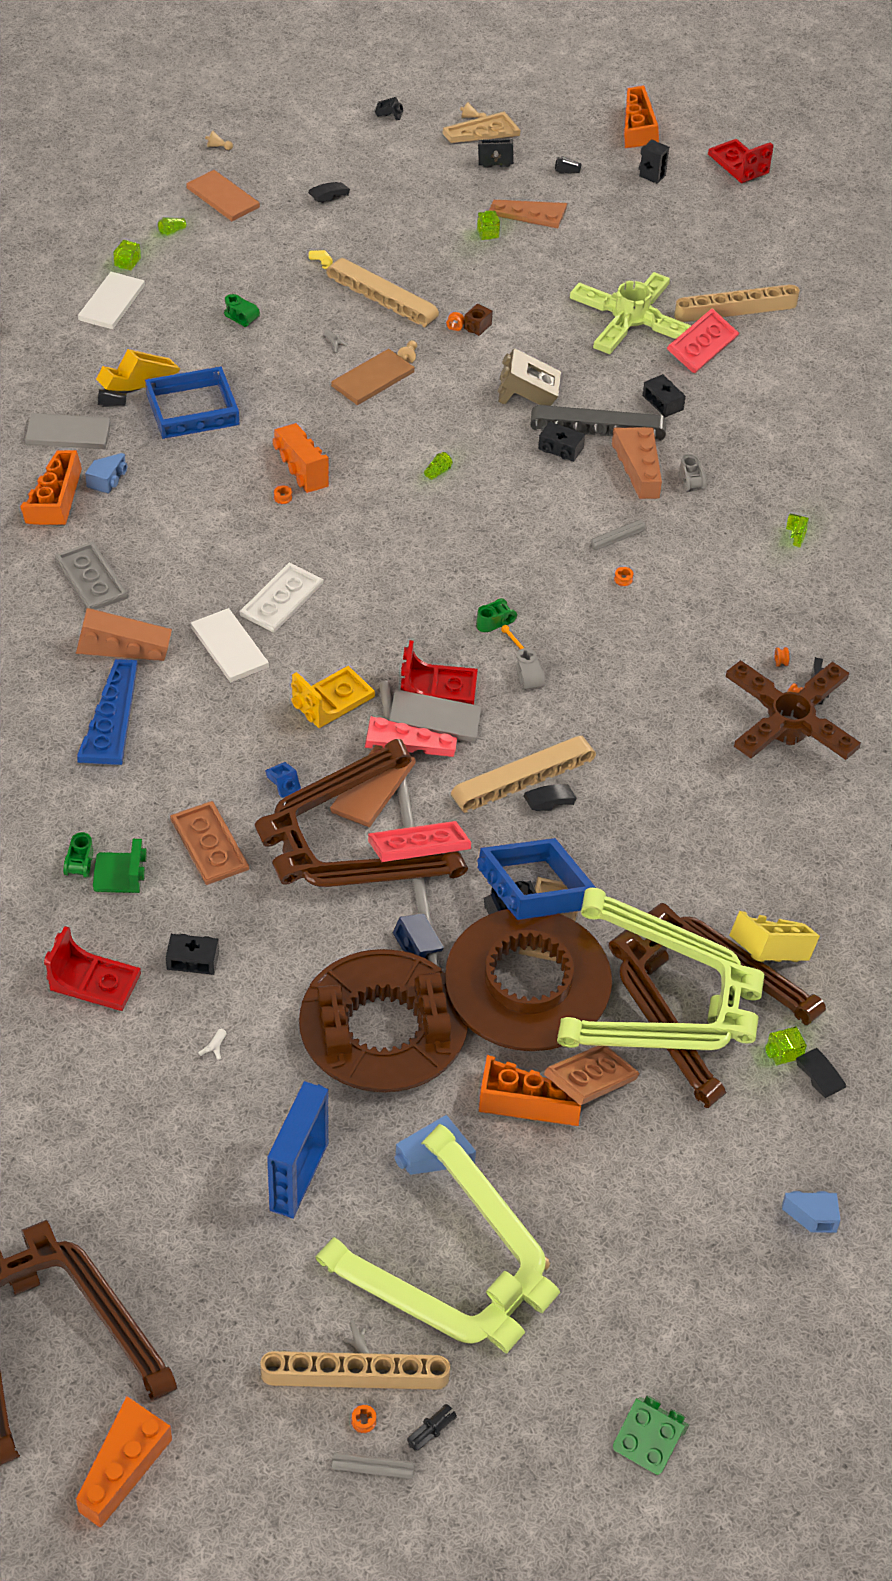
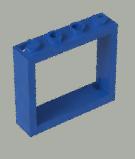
[145,366,240,439]
[477,838,596,920]
[267,1081,329,1219]

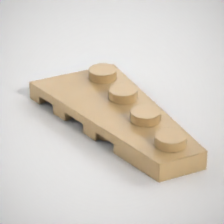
[443,112,520,143]

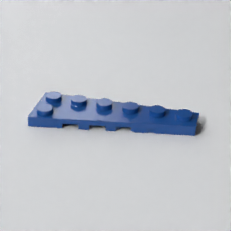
[77,659,138,765]

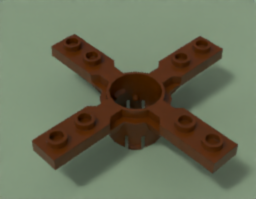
[726,660,861,760]

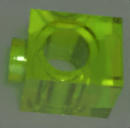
[477,210,500,240]
[113,239,141,270]
[765,1026,807,1066]

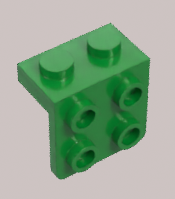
[93,838,147,893]
[613,1395,690,1475]

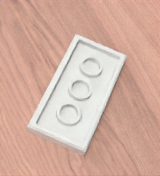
[78,272,145,329]
[240,562,323,633]
[191,608,269,683]

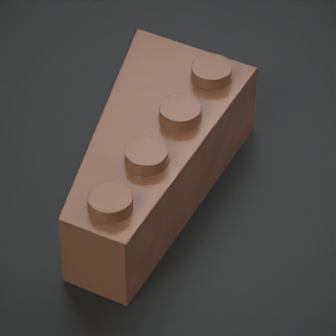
[612,427,662,499]
[76,608,172,661]

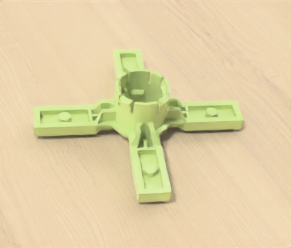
[570,272,691,354]

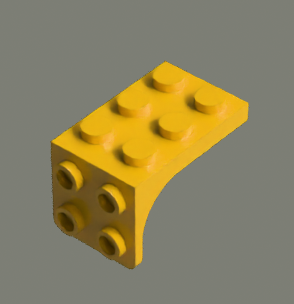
[291,666,375,728]

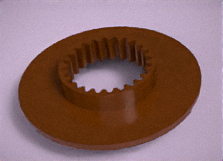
[445,909,612,1051]
[299,949,468,1093]

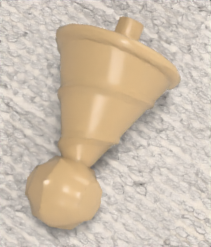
[460,102,486,118]
[205,131,233,150]
[398,340,417,363]

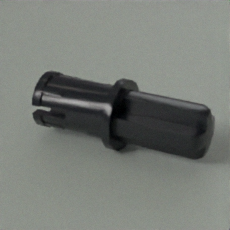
[407,1404,457,1451]

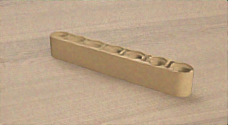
[326,258,439,327]
[674,285,800,322]
[451,736,596,813]
[260,1351,450,1390]

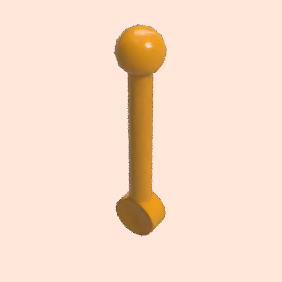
[501,625,524,649]

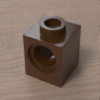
[464,303,493,336]

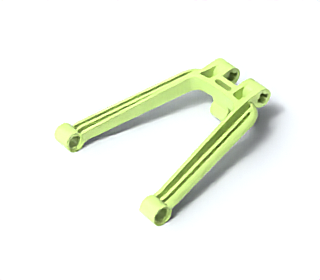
[557,888,764,1050]
[315,1124,560,1353]

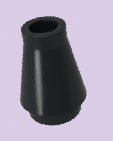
[555,156,581,174]
[97,388,126,407]

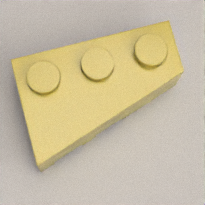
[729,911,820,962]

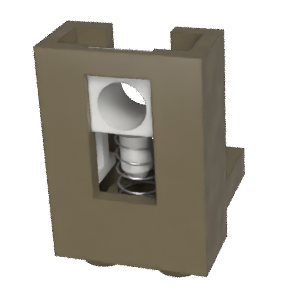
[498,348,561,406]

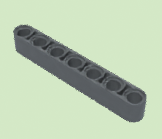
[530,405,666,440]

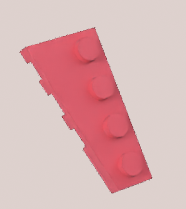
[364,716,457,757]

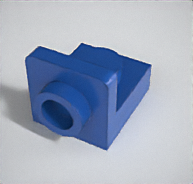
[265,762,301,798]

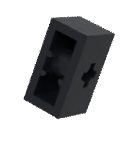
[478,139,514,168]
[638,139,670,184]
[642,374,686,418]
[538,421,585,462]
[166,934,219,975]

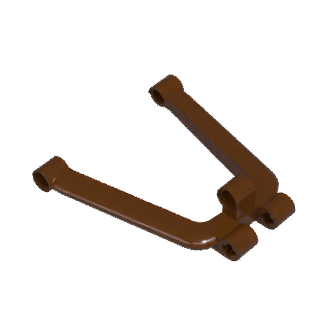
[254,739,468,887]
[609,903,826,1108]
[0,1220,177,1465]

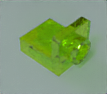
[786,513,809,548]

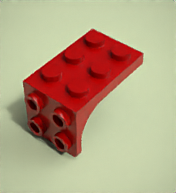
[708,139,774,183]
[400,640,478,705]
[44,926,141,1011]

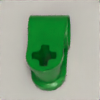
[224,294,260,327]
[476,598,517,633]
[63,832,93,878]

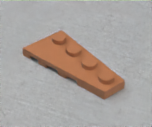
[489,200,567,228]

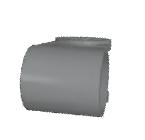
[679,454,707,491]
[516,648,545,690]

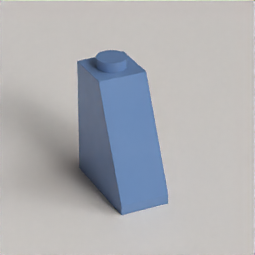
[395,1115,476,1175]

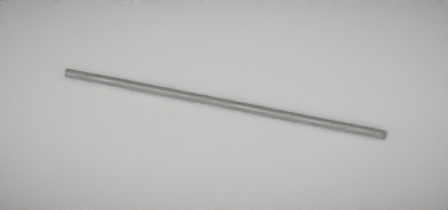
[379,681,440,967]

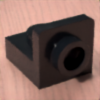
[374,97,404,120]

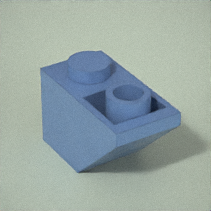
[85,453,127,494]
[782,1191,841,1233]

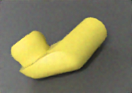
[309,250,333,269]

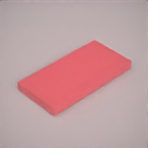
[667,309,740,373]
[368,821,471,862]

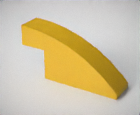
[96,349,180,391]

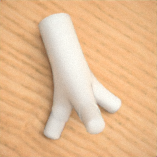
[198,1029,227,1060]

